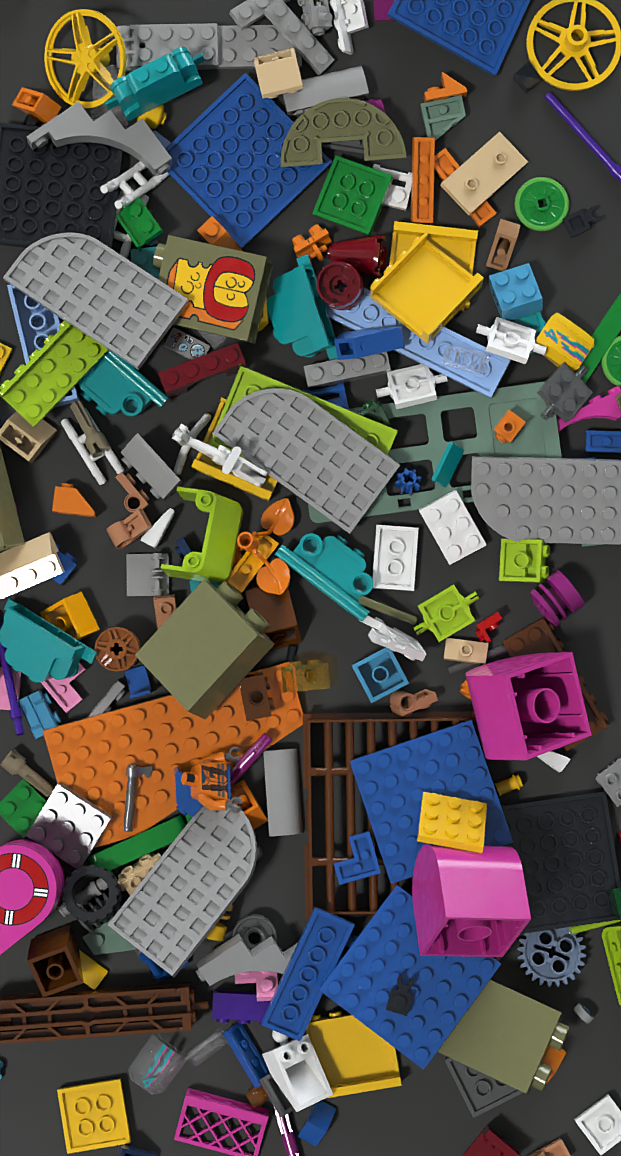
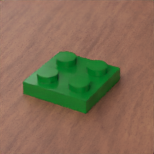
[0,779,47,838]

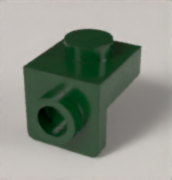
[359,400,391,426]

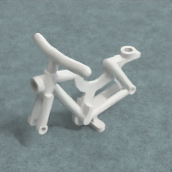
[172,413,268,487]

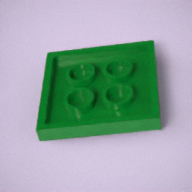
[312,155,394,236]

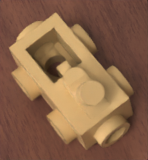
[118,852,162,896]

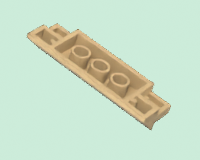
[0,532,65,599]

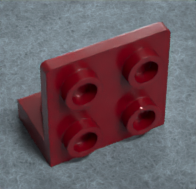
[462,1125,521,1156]

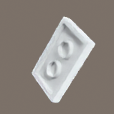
[419,490,487,565]
[372,525,419,591]

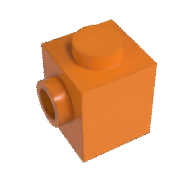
[493,410,526,444]

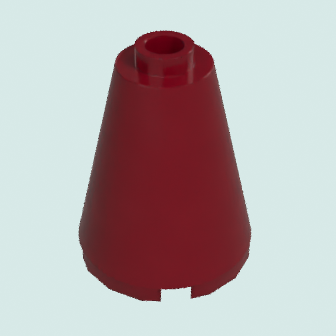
[328,235,387,278]

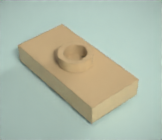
[444,638,488,665]

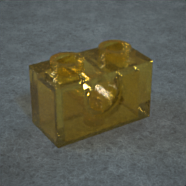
[281,659,330,693]

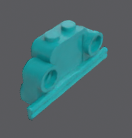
[104,47,205,122]
[266,254,338,361]
[78,351,168,418]
[275,533,373,621]
[0,598,98,683]

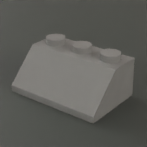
[121,433,183,501]

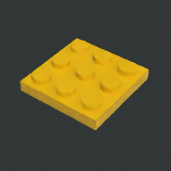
[417,792,487,853]
[57,1078,131,1154]

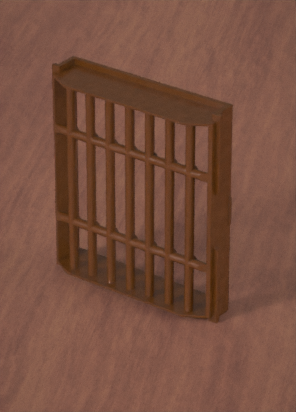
[303,711,482,920]

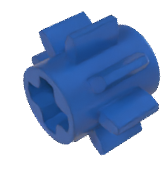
[395,468,421,496]

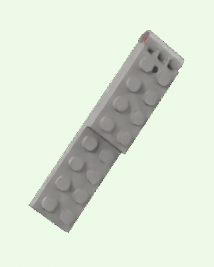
[116,23,302,71]

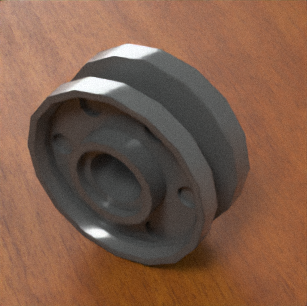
[232,914,277,950]

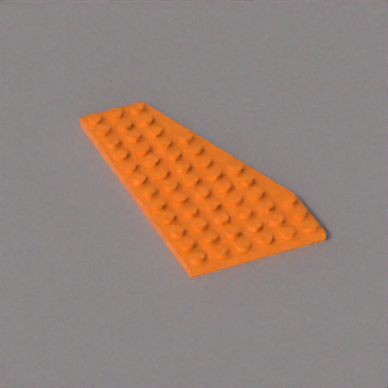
[43,661,303,848]

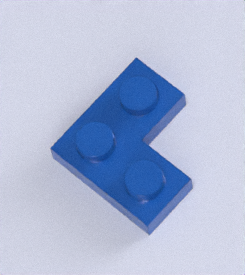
[333,831,381,885]

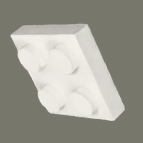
[574,1094,621,1155]

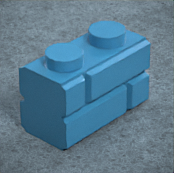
[18,690,61,739]

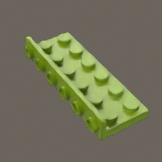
[0,321,109,428]

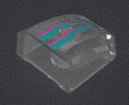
[128,1033,188,1095]

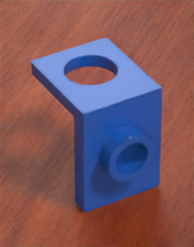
[125,666,152,699]

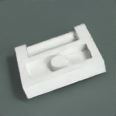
[373,164,412,211]

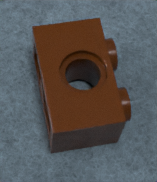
[239,672,275,721]

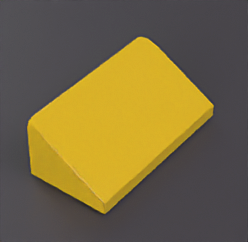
[79,949,108,990]

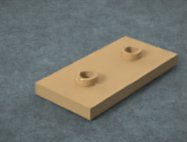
[440,132,528,216]

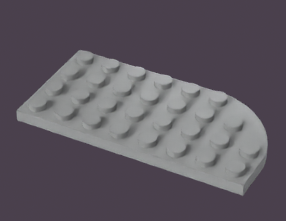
[3,233,189,370]
[212,388,400,534]
[471,456,621,545]
[108,804,257,977]

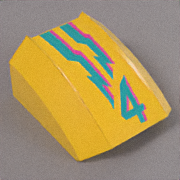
[535,313,594,372]

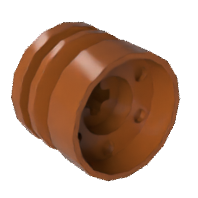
[94,627,141,672]

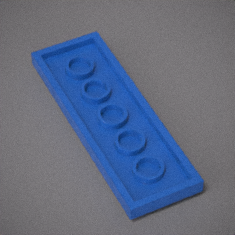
[261,907,355,1041]

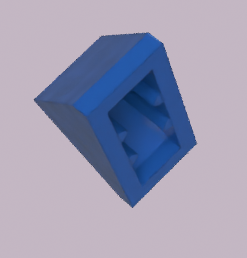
[298,1100,336,1146]

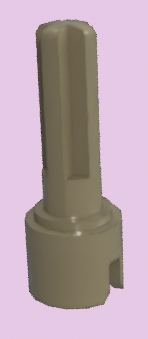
[70,400,111,458]
[0,749,55,797]

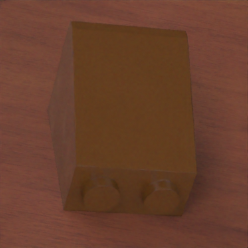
[245,586,302,651]
[27,925,84,998]

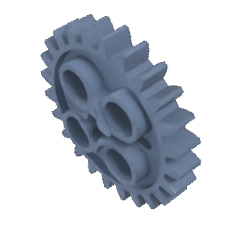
[517,927,586,988]

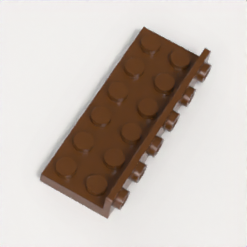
[502,618,609,751]

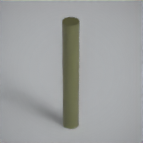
[359,596,417,625]

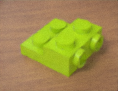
[499,539,550,583]

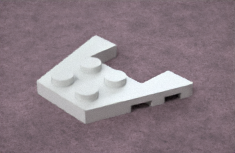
[359,615,426,661]

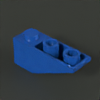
[334,326,405,360]

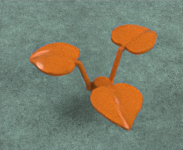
[233,498,295,595]

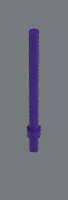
[544,92,621,182]
[0,619,25,736]

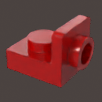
[475,612,502,643]

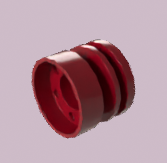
[316,262,364,311]

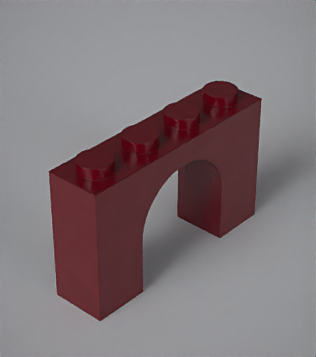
[158,342,246,399]

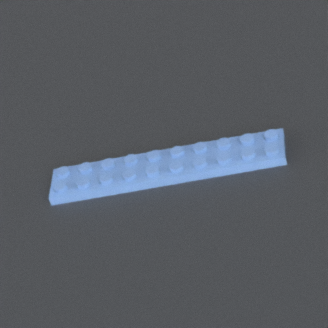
[323,267,511,398]

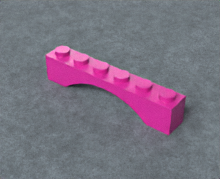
[556,386,621,433]

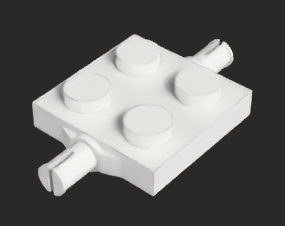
[476,317,547,364]
[376,364,448,409]

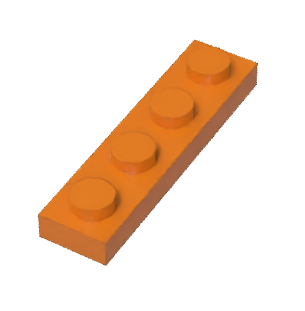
[411,137,435,223]
[434,148,497,228]

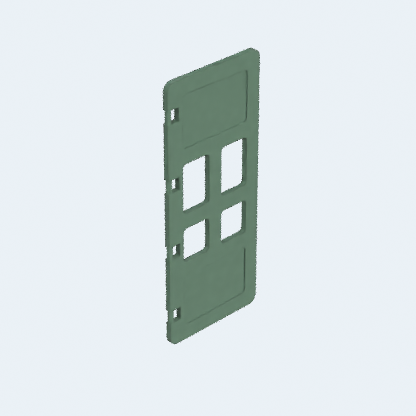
[308,382,562,523]

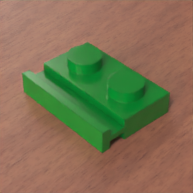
[115,197,163,249]

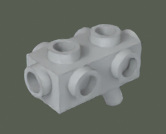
[298,0,332,36]

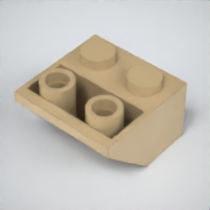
[254,48,303,99]
[0,412,57,463]

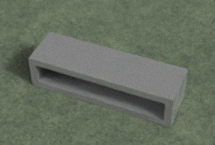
[304,352,391,390]

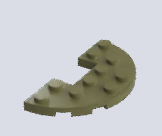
[281,98,407,167]

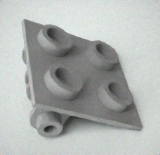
[126,553,169,596]
[595,757,621,807]

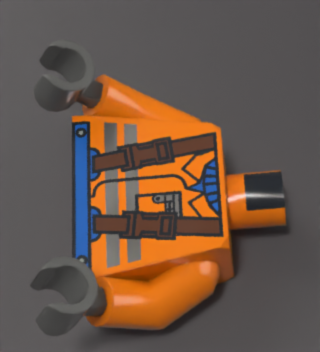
[181,747,242,813]

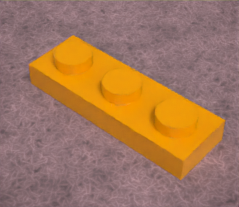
[227,531,279,594]

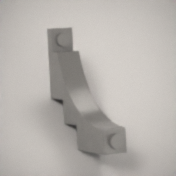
[27,101,172,176]
[196,934,297,986]

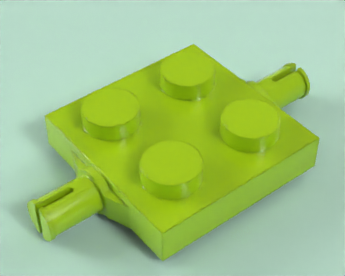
[413,585,479,642]

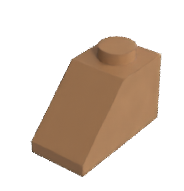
[486,219,520,271]

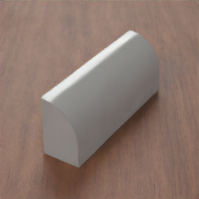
[282,66,369,117]
[263,748,303,836]

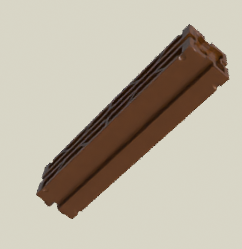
[0,982,209,1044]

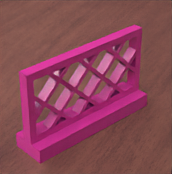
[174,1088,270,1156]

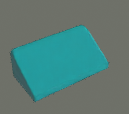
[432,442,464,487]

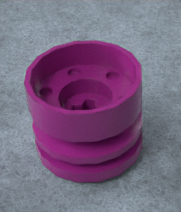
[529,570,585,627]

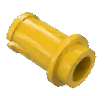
[495,774,523,796]

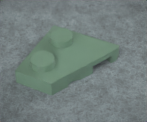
[420,95,466,141]
[83,918,137,955]

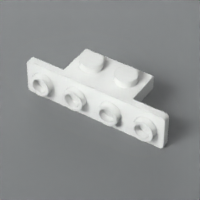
[330,0,369,55]

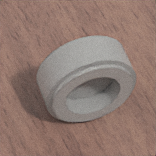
[574,1003,594,1024]

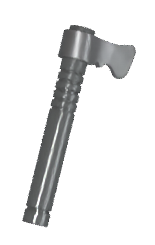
[123,764,153,832]

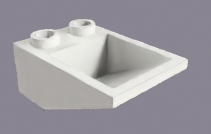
[262,1030,333,1112]

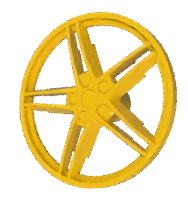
[526,0,621,91]
[44,9,127,108]

